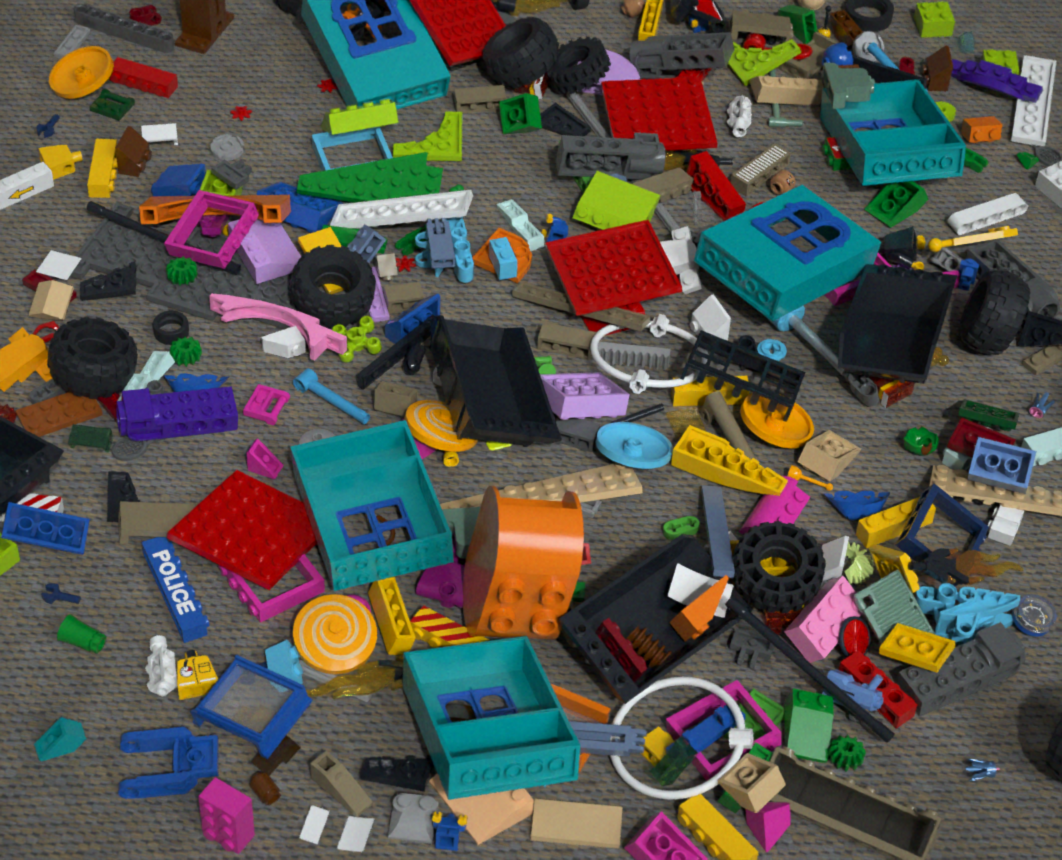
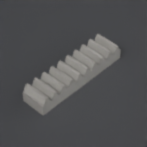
[598,342,671,370]

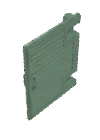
[854,569,935,661]

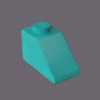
[34,717,86,761]

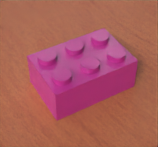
[198,777,255,854]

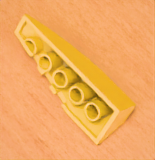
[671,425,788,496]

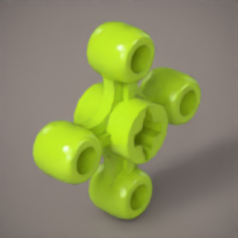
[332,316,382,363]

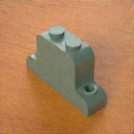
[822,63,874,109]
[442,507,480,558]

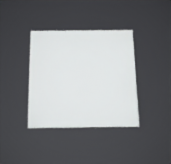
[36,250,82,280]

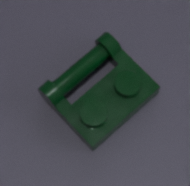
[90,89,135,121]

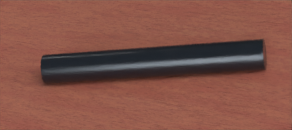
[611,403,664,423]

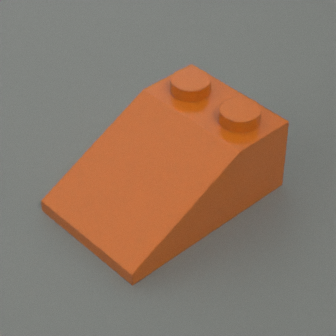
[669,575,729,642]

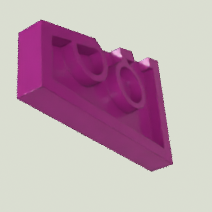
[198,215,230,237]

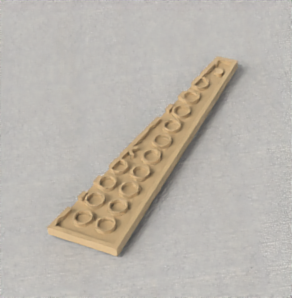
[440,462,642,509]
[929,465,1062,516]

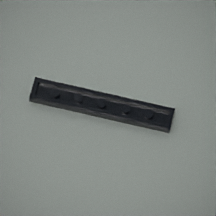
[852,55,927,89]
[357,314,434,390]

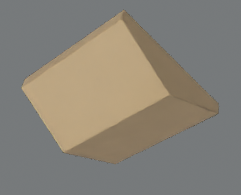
[29,280,74,321]

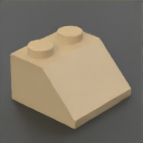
[718,753,786,813]

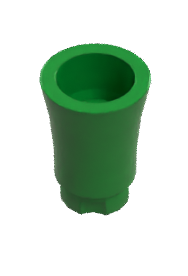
[57,614,107,654]

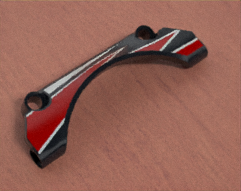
[670,0,726,33]

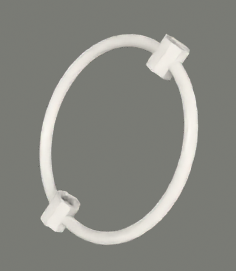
[590,314,708,394]
[610,677,754,800]

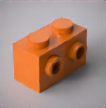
[961,116,1002,143]

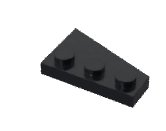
[540,102,591,136]
[80,261,137,301]
[1018,311,1062,346]
[107,471,141,522]
[361,755,433,792]

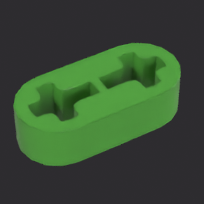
[663,516,700,540]

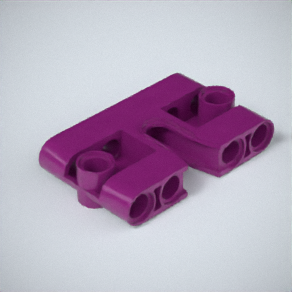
[416,535,466,609]

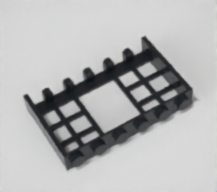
[680,330,805,422]

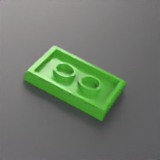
[723,689,784,741]

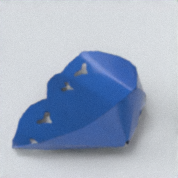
[164,373,230,392]
[824,491,890,521]

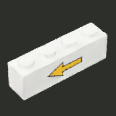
[0,162,54,210]

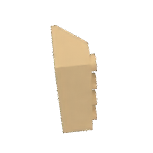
[750,76,824,105]

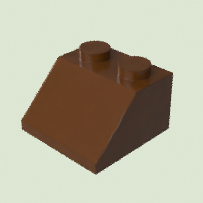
[922,45,953,91]
[115,126,152,177]

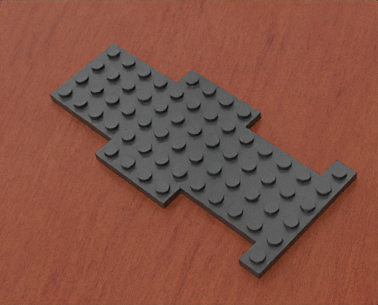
[70,203,297,329]

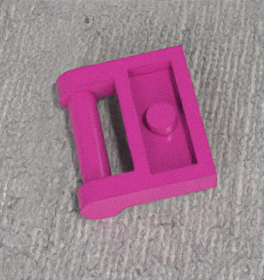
[243,384,290,425]

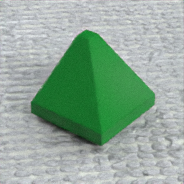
[1017,152,1039,170]

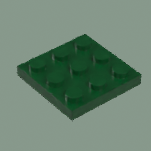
[958,399,1020,431]

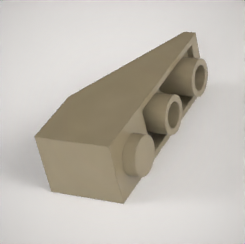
[310,750,373,817]

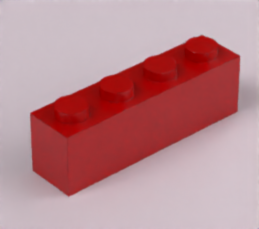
[109,57,178,98]

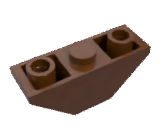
[830,10,863,46]

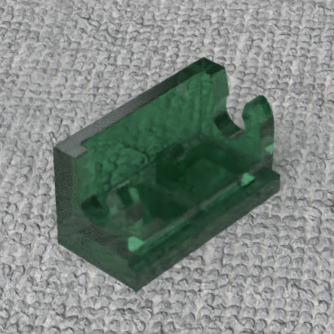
[68,424,114,453]
[650,736,698,787]

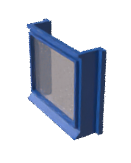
[190,655,313,759]

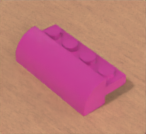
[739,476,810,535]

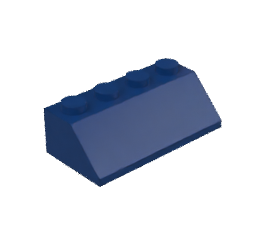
[1,502,90,555]

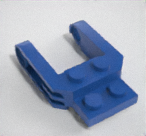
[118,727,219,799]

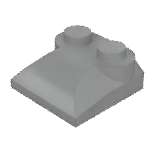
[388,793,439,844]

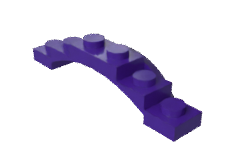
[951,59,1043,103]

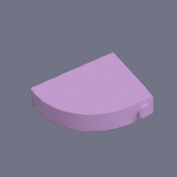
[577,50,640,95]

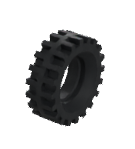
[546,36,611,94]

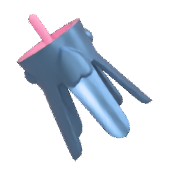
[1029,392,1055,418]
[966,758,1000,781]

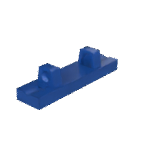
[666,705,745,766]

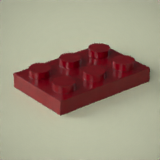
[947,418,1016,458]
[595,618,648,683]

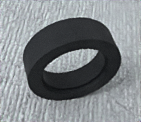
[845,0,894,32]

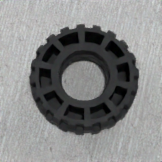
[732,521,826,613]

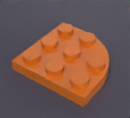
[472,228,532,283]

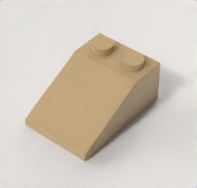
[798,430,861,481]

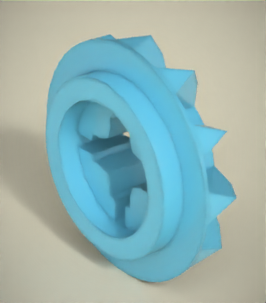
[757,339,787,361]

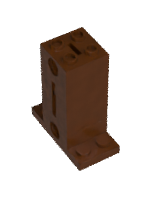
[175,0,234,55]

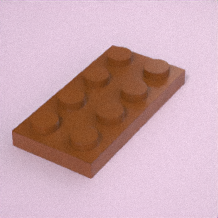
[15,392,103,437]

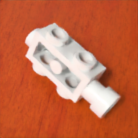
[727,95,752,137]
[145,636,177,696]

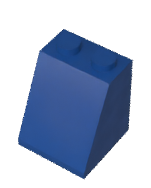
[151,164,206,196]

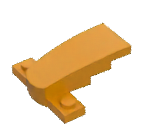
[0,327,53,392]

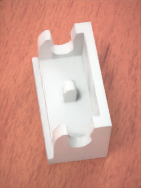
[141,123,178,145]

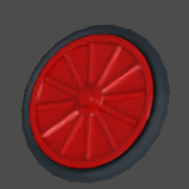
[839,616,870,657]

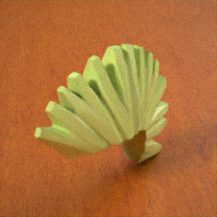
[844,541,874,584]

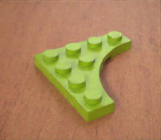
[727,39,801,86]
[393,111,462,161]

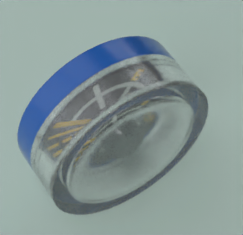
[1012,594,1057,637]

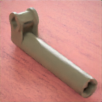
[701,391,757,460]

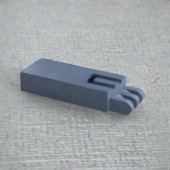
[426,218,455,268]
[569,721,647,757]

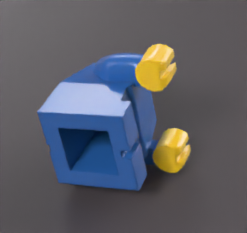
[688,14,711,33]
[541,214,568,242]
[432,811,468,851]

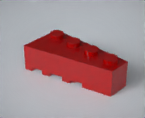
[687,151,746,221]

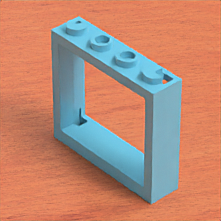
[312,126,393,171]

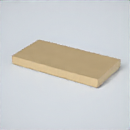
[531,799,622,849]

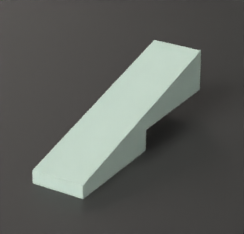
[497,199,544,251]
[118,351,175,401]

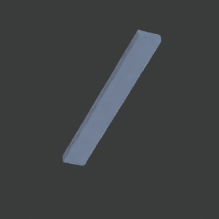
[701,485,735,578]

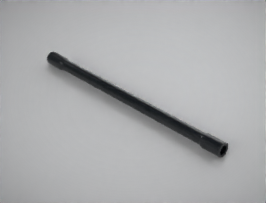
[86,201,241,275]
[725,596,895,743]

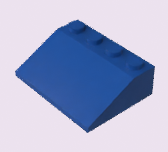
[257,182,343,233]

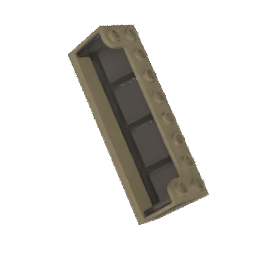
[769,746,942,860]

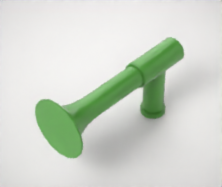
[534,356,556,374]

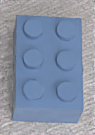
[968,437,1037,494]

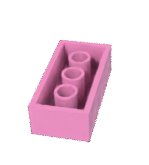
[784,576,867,663]

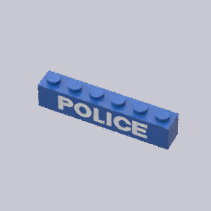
[141,537,210,643]

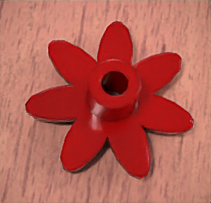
[317,78,338,93]
[230,106,252,121]
[395,255,416,272]

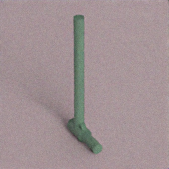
[768,69,803,127]

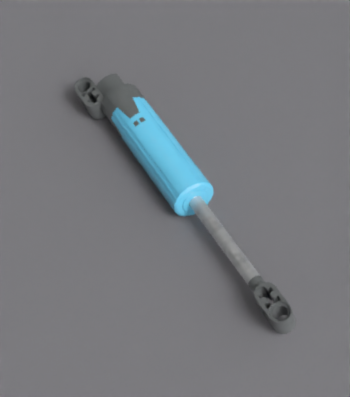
[690,224,879,406]

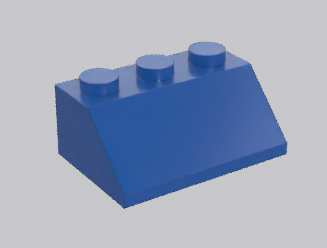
[385,294,440,344]

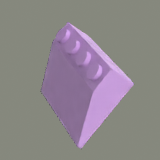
[228,219,301,284]
[540,372,630,420]

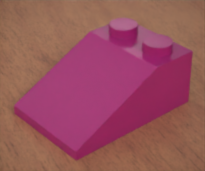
[624,811,708,860]

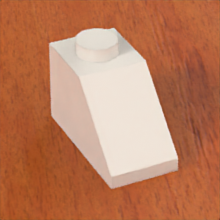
[261,326,306,358]

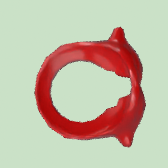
[33,320,59,343]

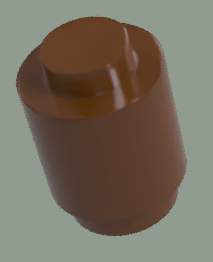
[250,772,281,806]

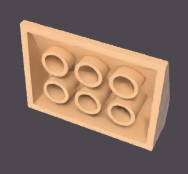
[429,773,534,845]

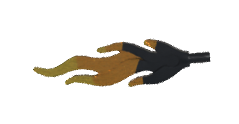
[908,548,1024,585]

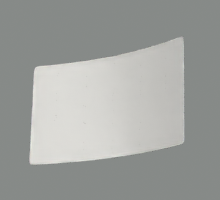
[668,564,733,618]
[300,805,374,852]

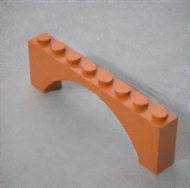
[139,195,291,224]

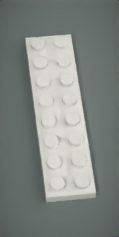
[1011,55,1056,146]
[330,190,473,229]

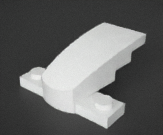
[660,226,702,294]

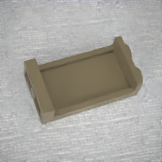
[730,10,793,42]
[779,31,837,79]
[118,501,193,545]

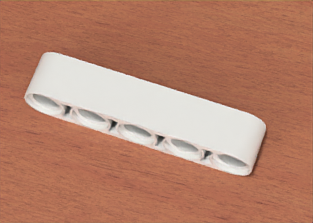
[948,193,1028,235]

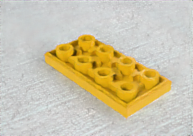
[298,227,345,294]

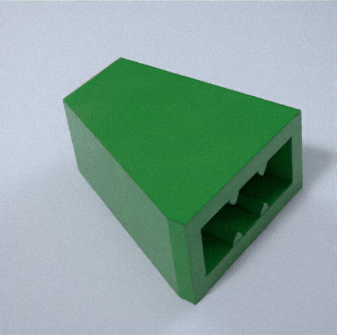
[778,5,818,45]

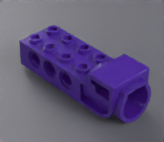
[116,386,238,441]

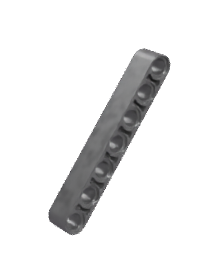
[74,4,175,53]

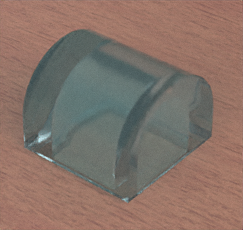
[959,31,975,53]

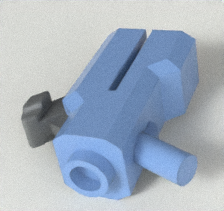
[822,669,883,722]

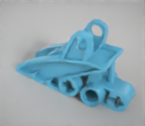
[415,217,474,283]
[914,583,1020,645]

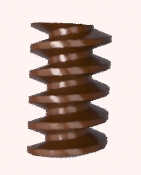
[626,624,672,669]

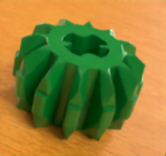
[166,256,198,286]
[169,336,202,367]
[828,734,866,772]

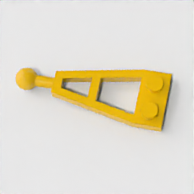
[928,226,1018,252]

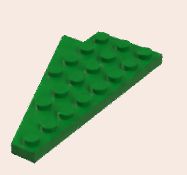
[297,152,443,203]

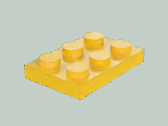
[869,544,920,593]
[879,623,955,673]

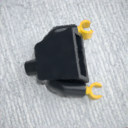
[878,227,926,270]

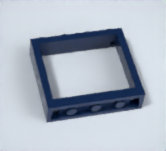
[895,483,989,586]

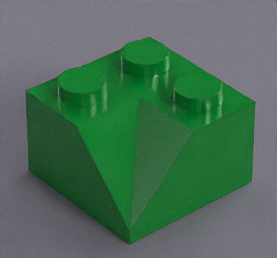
[499,93,542,135]

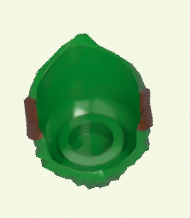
[903,426,939,456]

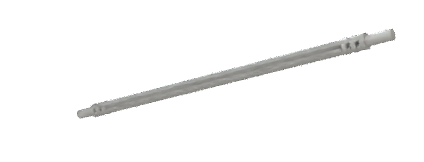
[566,91,680,234]

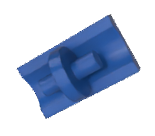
[958,259,979,291]

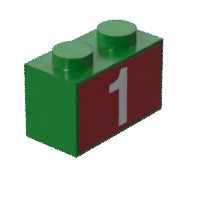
[822,137,852,171]

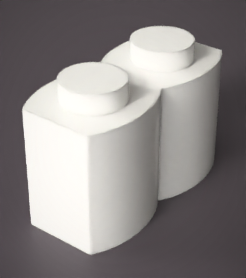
[987,505,1024,546]

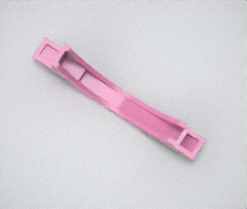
[209,294,347,361]

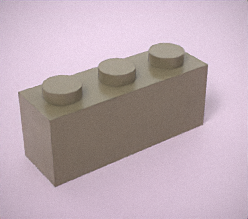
[454,85,507,114]
[537,322,597,360]

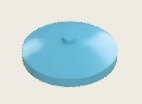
[596,422,673,469]

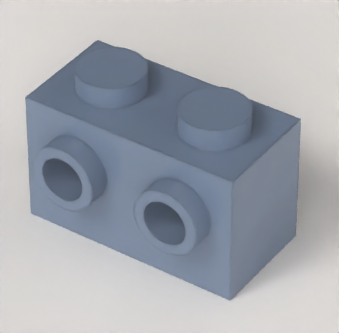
[347,224,386,263]

